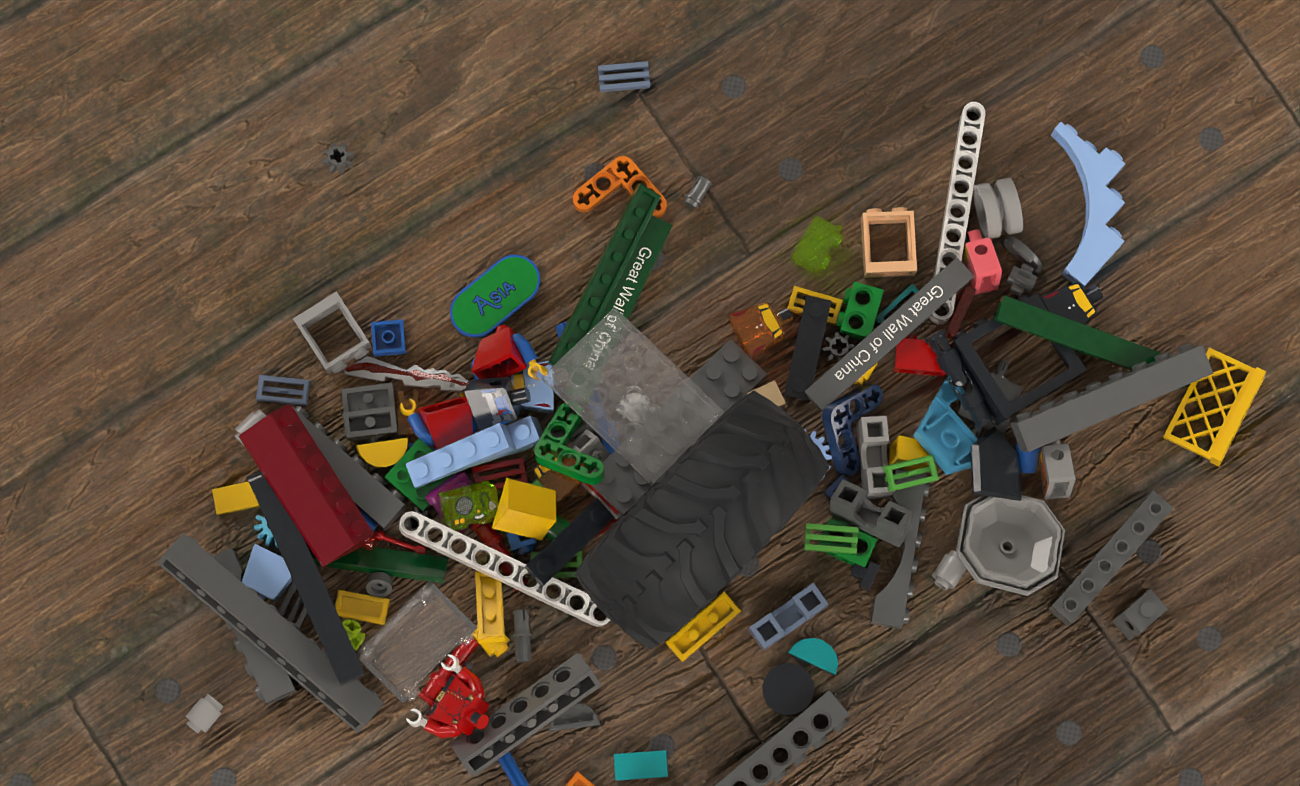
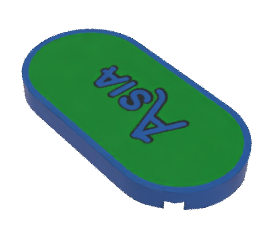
[450,255,540,338]

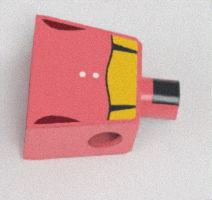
[963,230,1002,295]

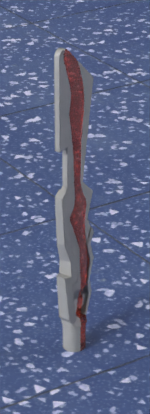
[345,356,469,393]

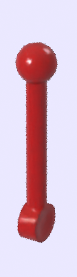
[374,530,426,554]

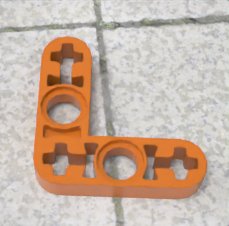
[573,156,667,218]

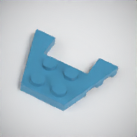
[913,376,978,475]

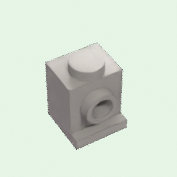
[568,429,611,472]

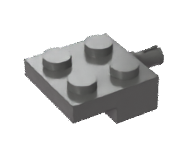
[341,383,399,444]

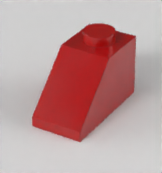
[893,335,946,377]

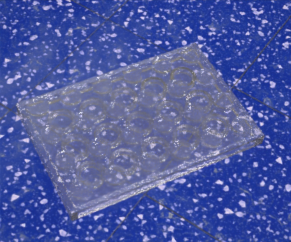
[542,307,724,486]

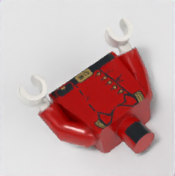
[406,654,489,739]

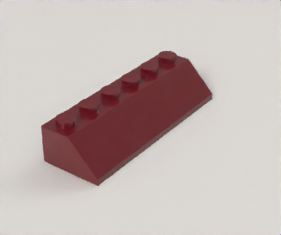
[238,404,374,567]

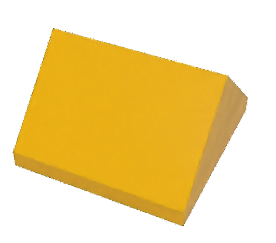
[492,478,556,540]

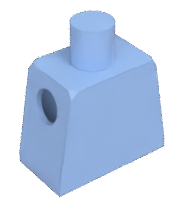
[242,544,293,602]

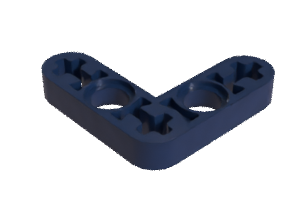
[822,384,883,476]

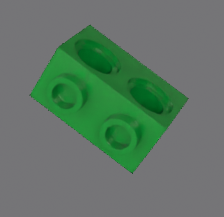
[836,282,884,341]
[818,518,877,568]

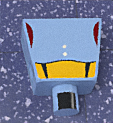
[511,361,554,413]

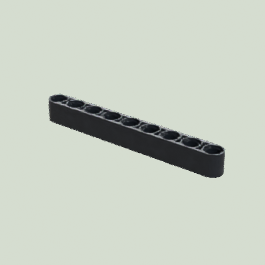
[247,471,365,686]

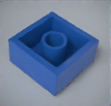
[371,319,407,357]

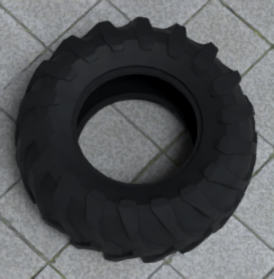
[575,390,830,649]

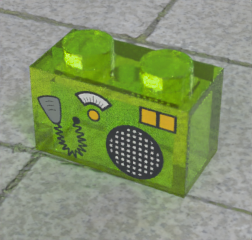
[439,481,499,530]

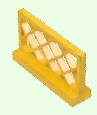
[1163,347,1266,467]

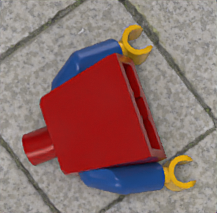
[471,325,548,381]
[400,384,478,450]

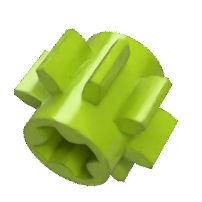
[342,619,365,651]

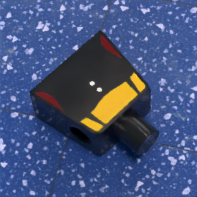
[1040,282,1103,325]

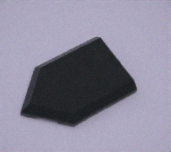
[970,426,1022,501]

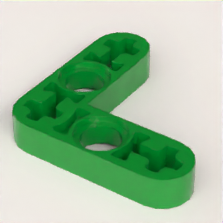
[534,401,605,485]

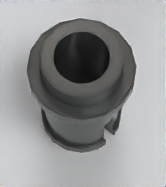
[683,176,712,210]

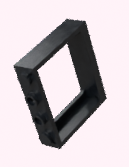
[950,293,1087,425]

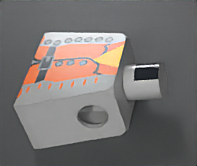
[1039,439,1076,500]

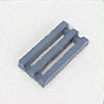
[598,61,650,92]
[256,375,311,407]

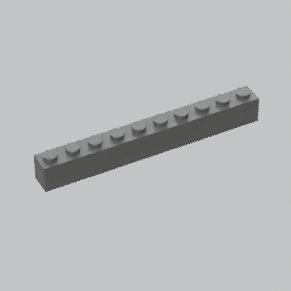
[158,533,384,733]

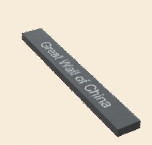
[804,258,974,412]

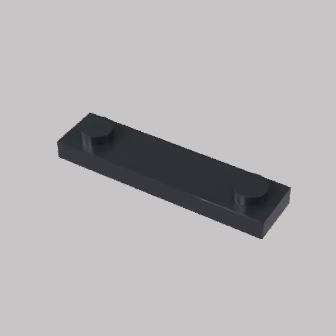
[784,295,831,401]
[524,498,614,587]

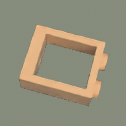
[861,207,917,278]

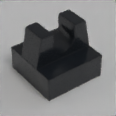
[850,562,880,592]

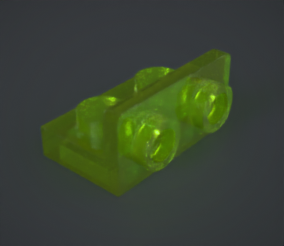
[790,215,844,275]

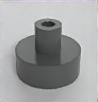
[366,572,393,597]

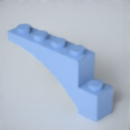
[406,416,543,488]

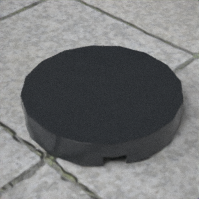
[762,663,814,716]

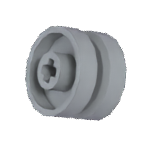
[973,177,1023,239]

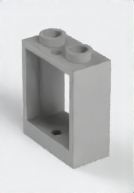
[293,291,371,374]

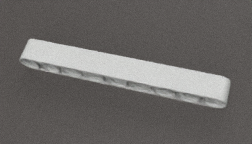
[929,102,985,325]
[399,511,610,627]

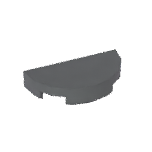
[1000,235,1043,275]
[549,703,600,732]

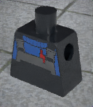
[464,377,531,432]

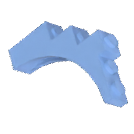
[1051,122,1125,288]

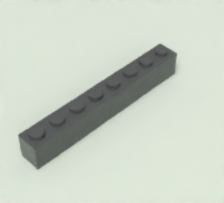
[1010,342,1213,452]

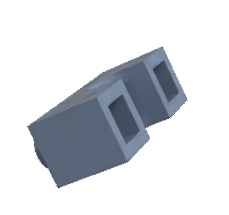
[748,583,828,651]

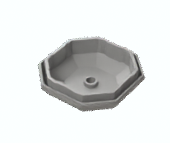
[956,495,1065,596]

